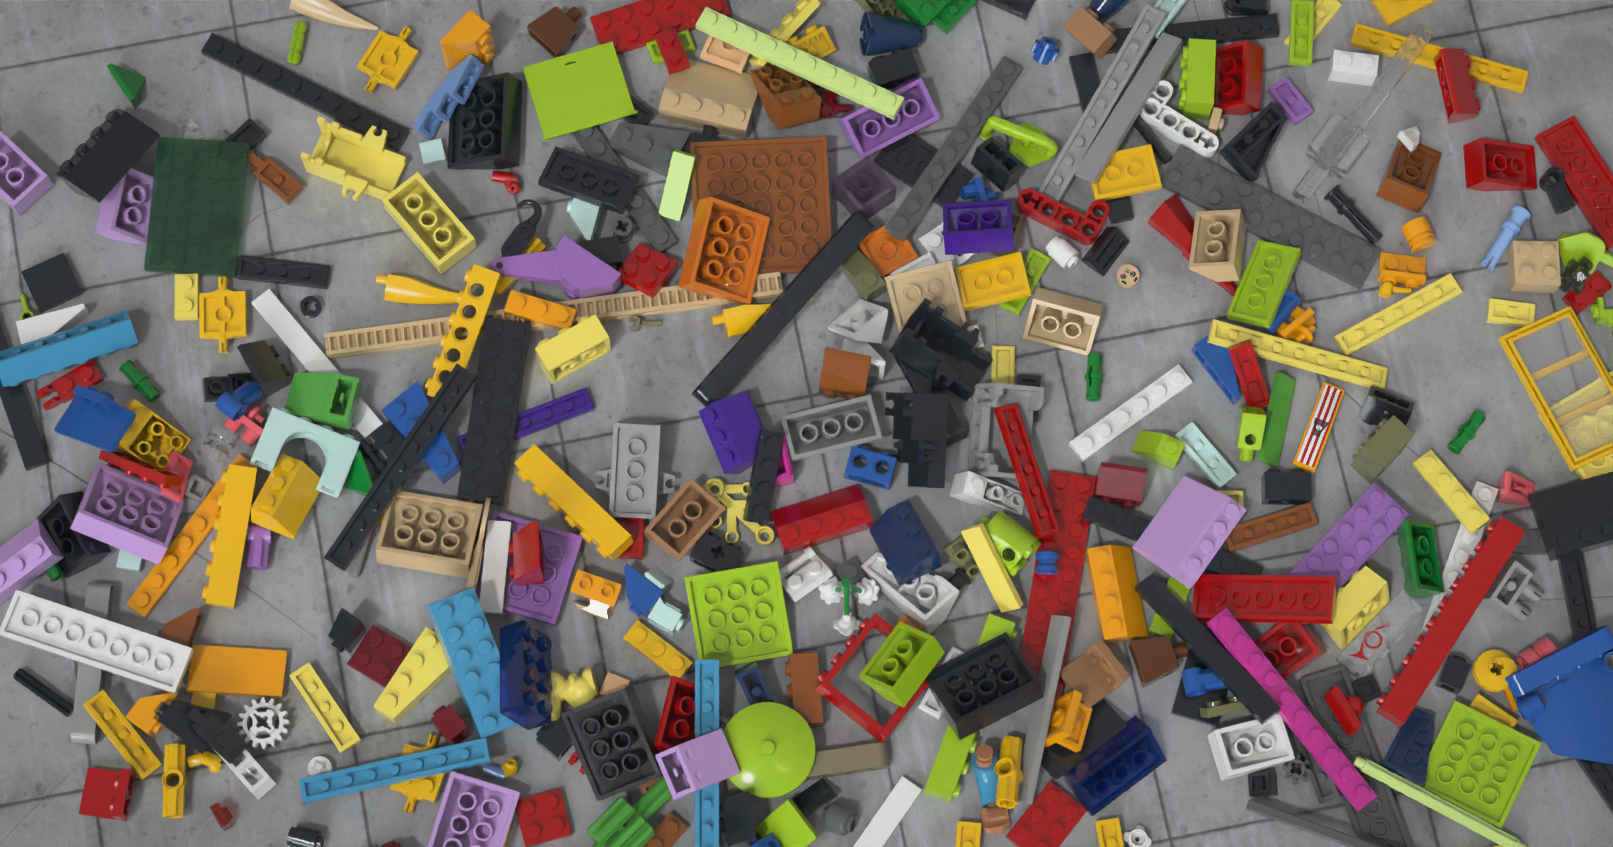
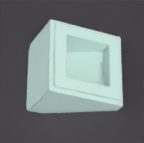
[644,567,673,592]

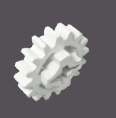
[237,697,291,750]

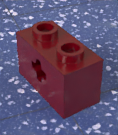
[431,704,471,746]

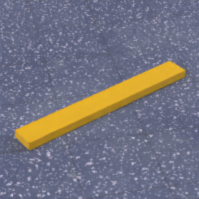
[1349,23,1529,94]

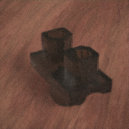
[1559,256,1594,295]

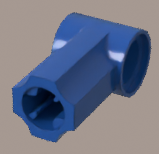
[215,381,262,421]
[1181,667,1227,697]

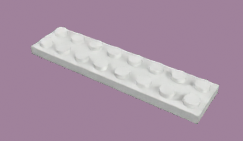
[0,590,194,695]

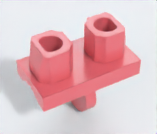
[224,406,266,447]

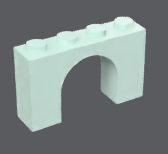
[250,407,360,498]

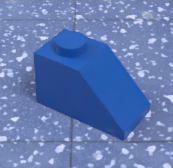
[624,564,664,619]

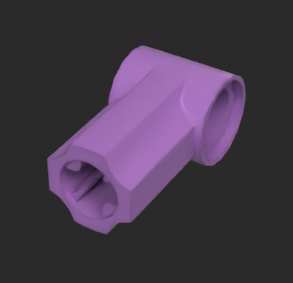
[247,523,274,570]

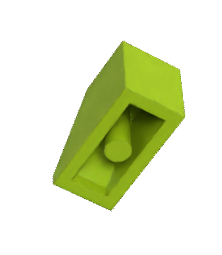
[1131,430,1185,470]

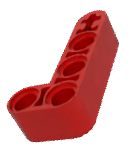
[1016,188,1110,246]

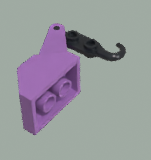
[491,199,621,300]

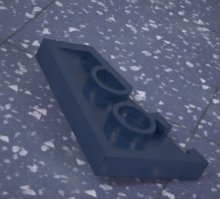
[1381,708,1434,787]

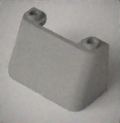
[968,383,1045,479]

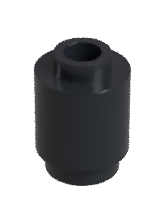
[287,825,324,847]

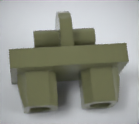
[943,534,981,579]

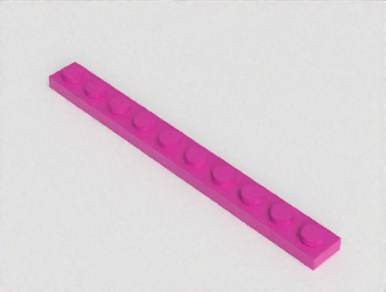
[1206,608,1377,812]

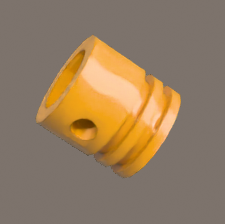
[1401,216,1437,253]

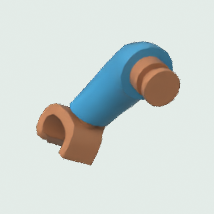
[972,744,1011,835]

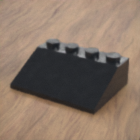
[447,72,522,170]
[56,108,161,203]
[1527,472,1613,562]
[925,632,1043,740]
[561,683,663,801]

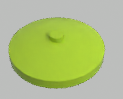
[723,702,815,799]

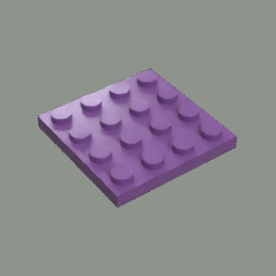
[475,511,583,626]

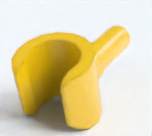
[1378,282,1412,298]

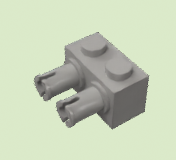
[1482,560,1544,623]

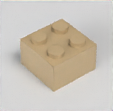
[1507,241,1561,293]

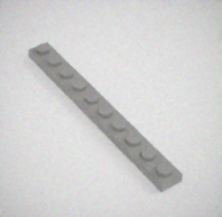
[1038,4,1166,203]

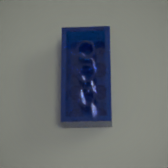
[500,620,553,730]

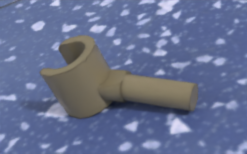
[628,315,661,332]

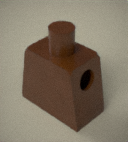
[527,6,582,58]
[1128,636,1188,688]

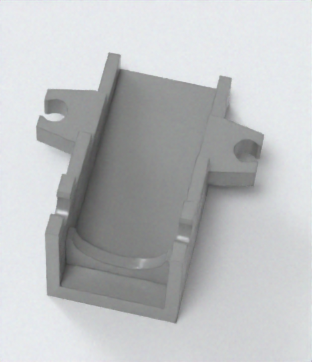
[595,421,675,519]

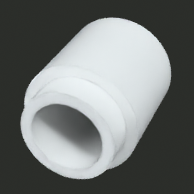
[1046,236,1079,269]

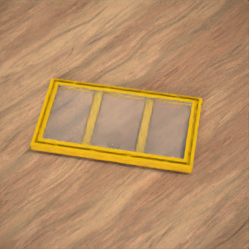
[1498,306,1613,472]

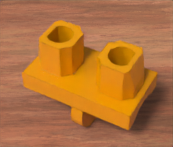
[1275,306,1316,344]

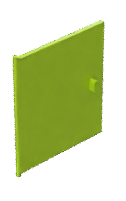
[522,41,638,141]

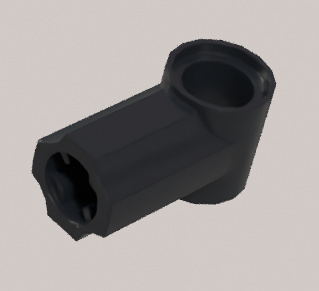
[1539,167,1575,214]

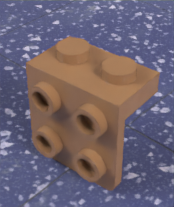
[1060,639,1130,708]

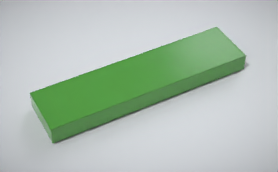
[1257,372,1296,467]

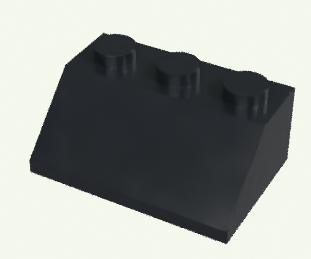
[37,491,111,578]

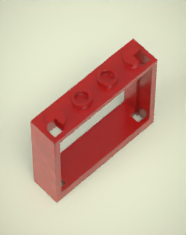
[815,613,940,742]

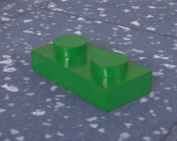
[931,0,977,35]

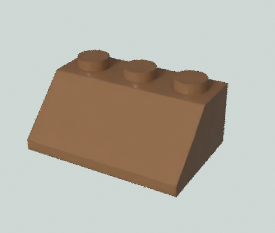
[644,478,726,561]

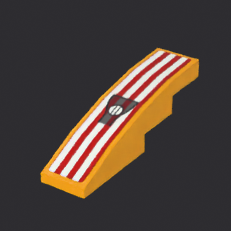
[1292,382,1345,473]

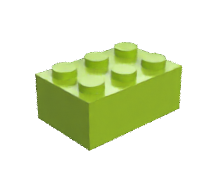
[1178,38,1216,120]

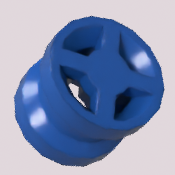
[1035,551,1059,575]

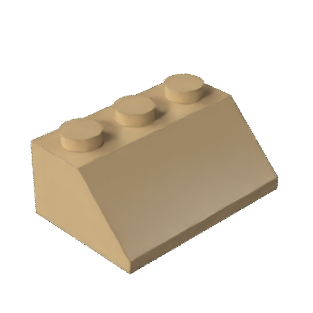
[1189,209,1246,282]
[1023,287,1103,355]

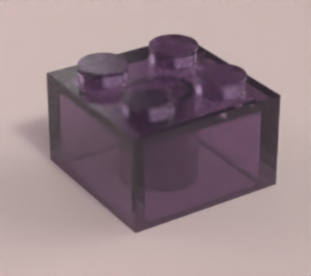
[831,156,897,219]

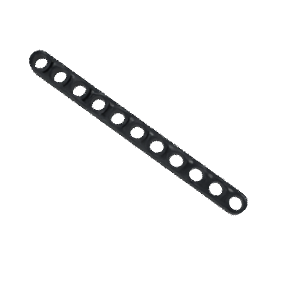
[692,210,874,407]

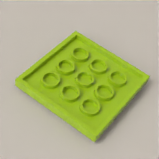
[684,561,793,667]
[1414,700,1542,829]

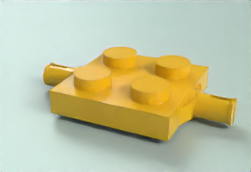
[357,26,419,93]
[199,276,247,354]
[390,734,446,814]

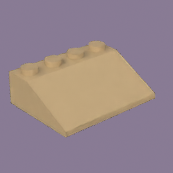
[658,59,759,140]
[375,491,483,578]

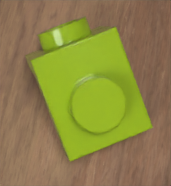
[1590,297,1613,328]

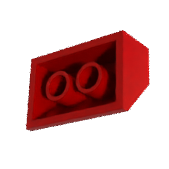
[1211,40,1263,116]
[1434,48,1481,124]
[654,676,695,752]

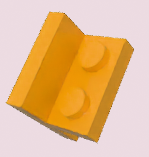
[1045,690,1093,753]

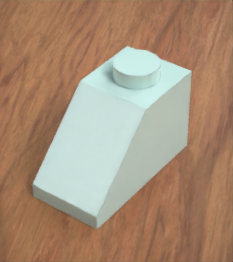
[567,198,602,242]

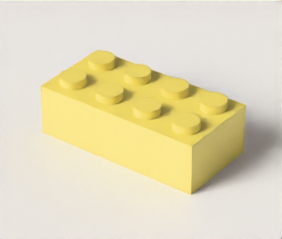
[382,172,477,275]

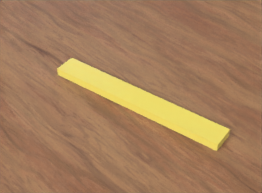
[1207,319,1388,390]

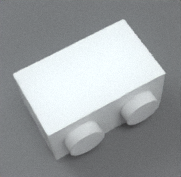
[1328,50,1379,86]

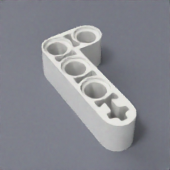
[1139,80,1219,160]

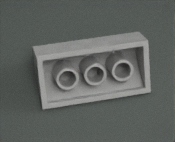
[780,394,882,461]

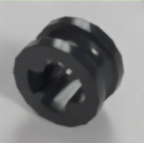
[300,296,321,318]

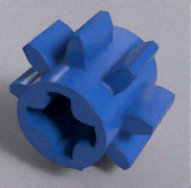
[1031,37,1060,65]

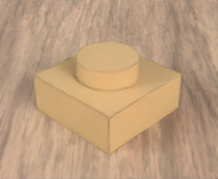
[1207,107,1225,135]

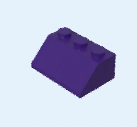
[943,199,1014,255]
[698,391,764,474]

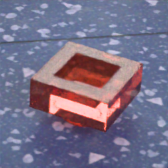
[210,802,233,831]

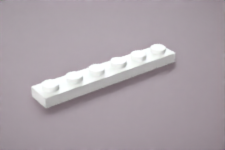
[1069,364,1193,463]

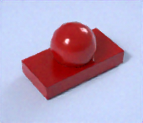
[1323,686,1364,737]

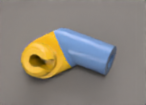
[482,758,518,781]

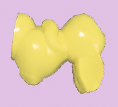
[539,667,599,721]

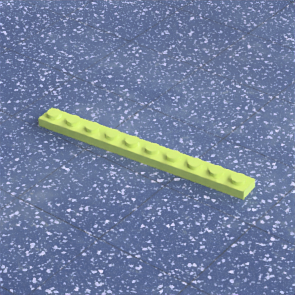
[695,7,905,120]

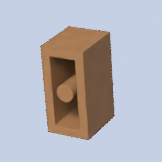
[1063,6,1118,59]

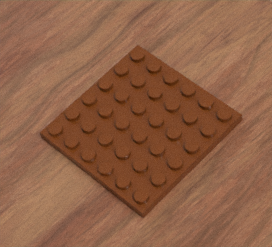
[690,136,832,275]

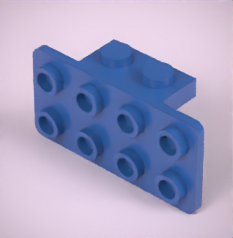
[54,385,136,452]

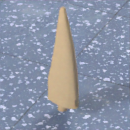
[289,0,379,30]

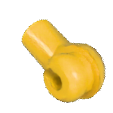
[187,751,222,773]

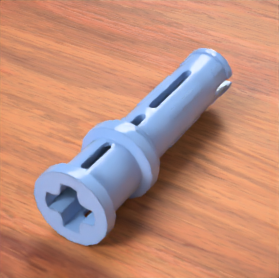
[1481,205,1531,270]

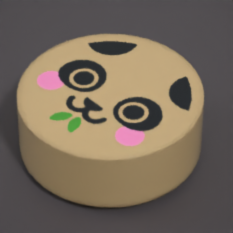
[1116,264,1140,289]

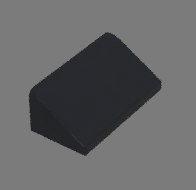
[1081,227,1130,276]
[792,778,837,818]

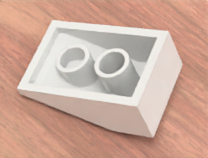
[1207,714,1295,781]

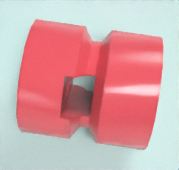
[1516,637,1558,669]

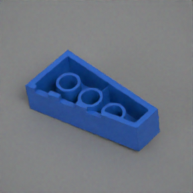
[382,381,461,485]

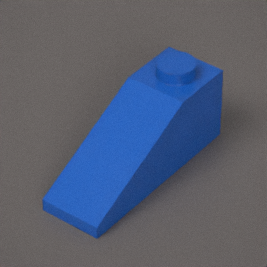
[1191,335,1240,405]

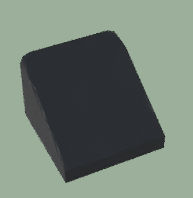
[1248,770,1278,797]

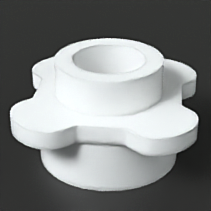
[1123,825,1151,847]

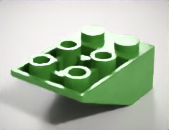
[284,373,362,430]

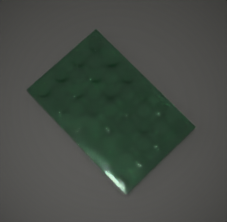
[144,137,250,278]

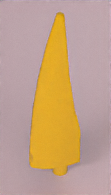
[376,273,478,305]
[711,298,812,338]

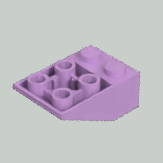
[655,728,740,801]

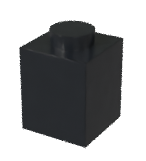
[1435,655,1471,695]

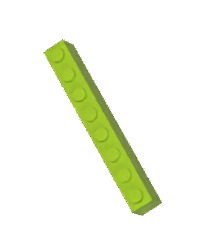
[924,613,1018,802]

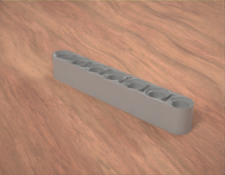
[71,583,114,744]

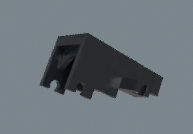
[889,298,992,401]
[885,392,948,488]

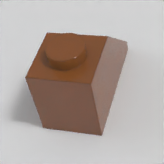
[157,608,203,648]

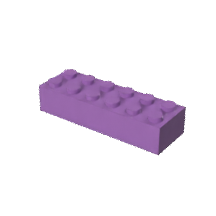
[1287,483,1410,592]

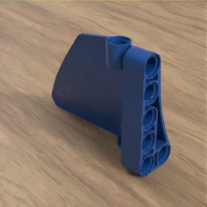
[1505,625,1613,764]

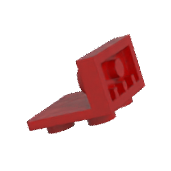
[79,767,136,822]

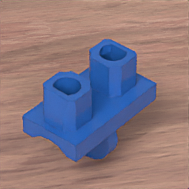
[959,177,1000,202]

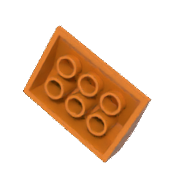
[678,196,770,305]

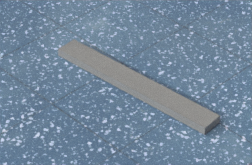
[1075,32,1183,184]
[1018,615,1071,805]

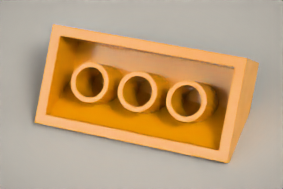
[1085,545,1148,644]

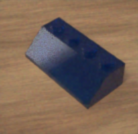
[1063,716,1167,816]

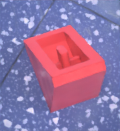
[1497,471,1535,506]

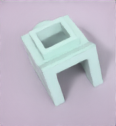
[648,597,686,636]

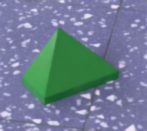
[107,63,146,108]
[345,451,373,496]

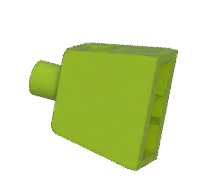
[1235,405,1266,462]

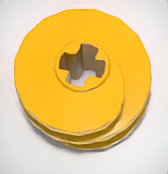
[1472,650,1517,692]

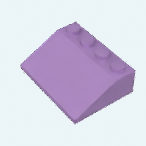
[70,462,186,565]
[1133,476,1247,589]
[427,771,520,847]

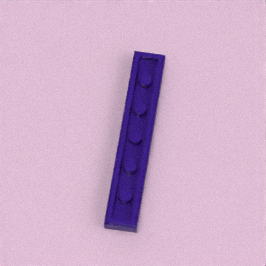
[456,387,595,455]

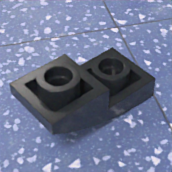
[202,373,252,402]

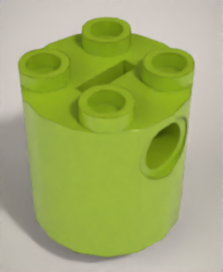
[978,510,1042,577]

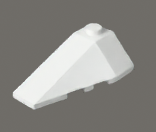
[860,552,959,634]

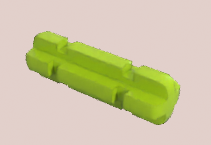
[287,21,307,65]

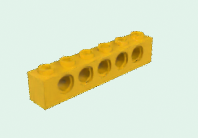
[425,264,501,398]

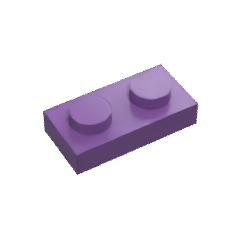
[1267,76,1314,126]

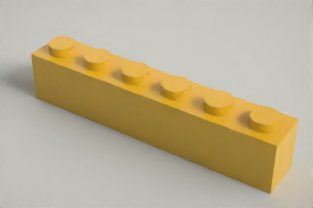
[514,444,634,562]
[202,464,257,609]

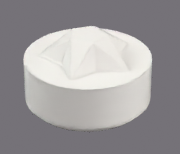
[308,756,333,776]

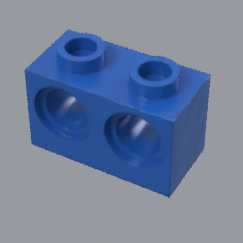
[844,445,897,490]

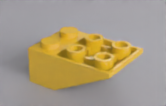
[117,399,192,470]

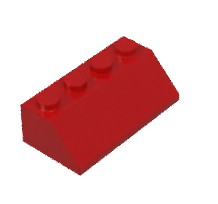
[770,484,873,555]

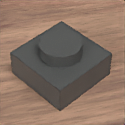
[834,557,866,587]

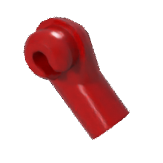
[492,171,521,194]

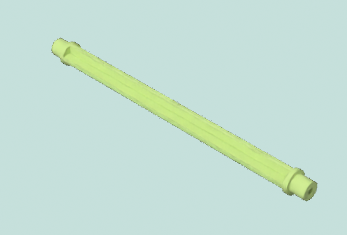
[1352,756,1528,847]

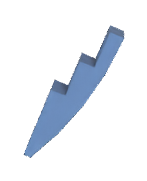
[413,54,484,140]

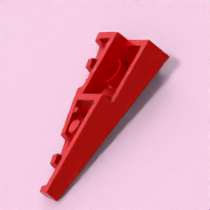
[1148,194,1238,297]

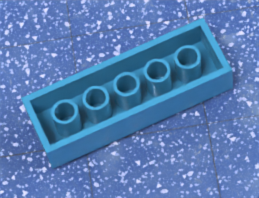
[425,587,526,739]

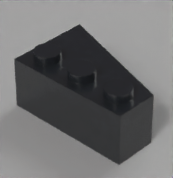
[1218,101,1287,182]

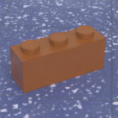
[785,652,823,728]

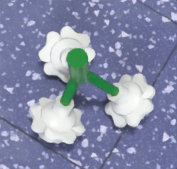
[818,577,880,636]

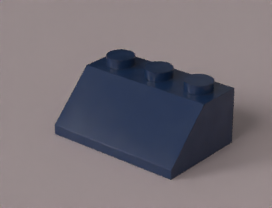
[869,499,942,586]

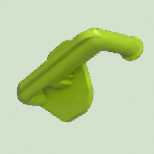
[980,116,1058,167]
[1557,232,1613,276]

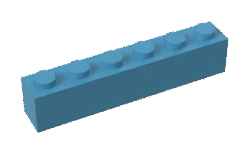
[0,310,138,387]

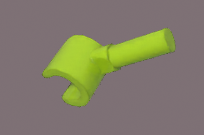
[20,294,35,320]

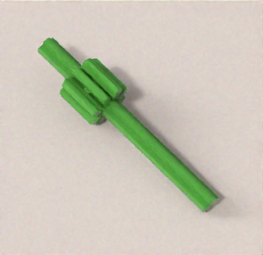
[587,776,672,847]

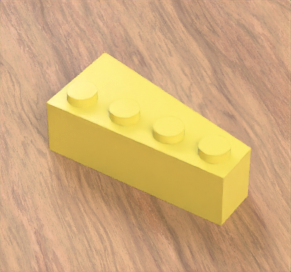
[373,627,451,724]

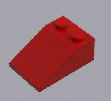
[1463,138,1537,191]
[509,521,544,585]
[1254,623,1327,680]

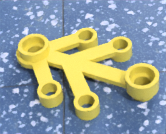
[703,478,774,546]

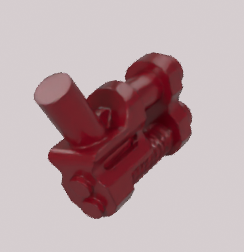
[806,80,852,119]

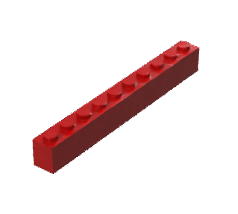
[1376,516,1526,728]

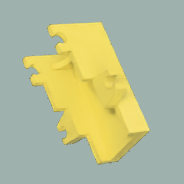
[301,116,408,202]

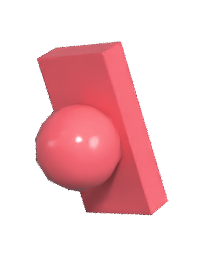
[160,451,193,503]

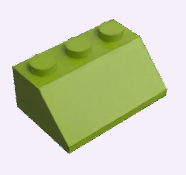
[859,621,945,708]

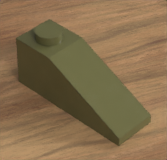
[839,248,886,302]

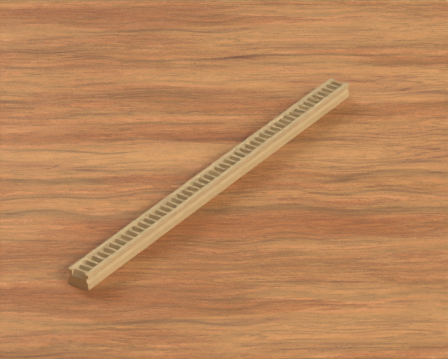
[324,272,783,360]

